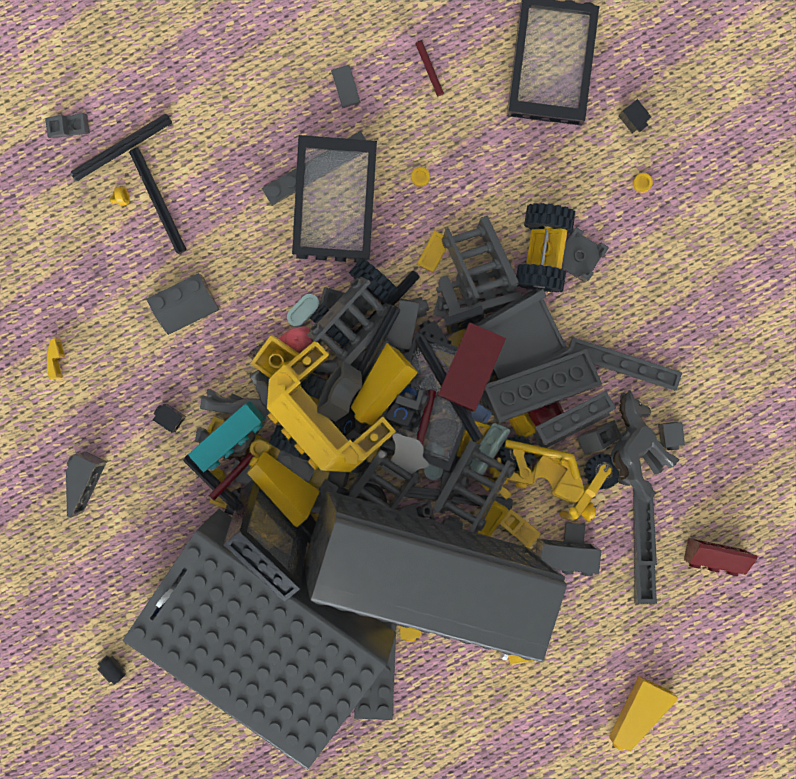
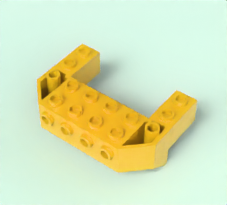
[267,341,396,472]

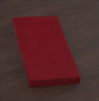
[438,322,506,412]

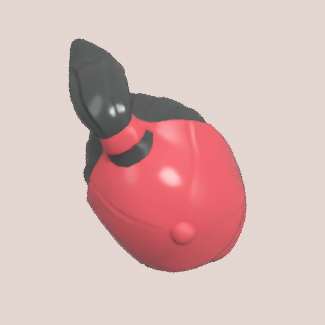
[279,326,332,354]

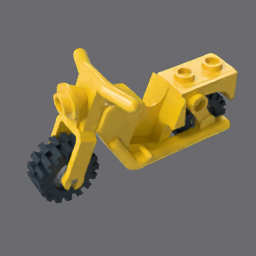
[489,435,621,522]

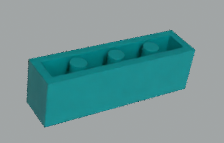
[188,401,266,472]

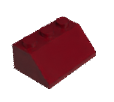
[684,538,758,576]

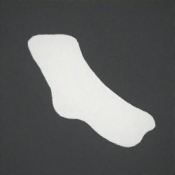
[381,433,429,480]

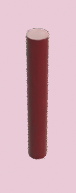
[415,40,444,97]
[416,389,437,446]
[208,453,254,501]

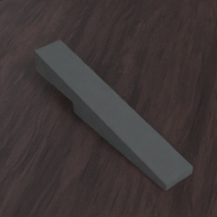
[633,487,657,604]

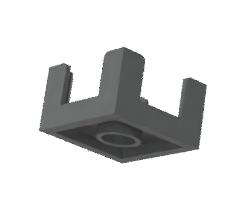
[561,227,609,283]

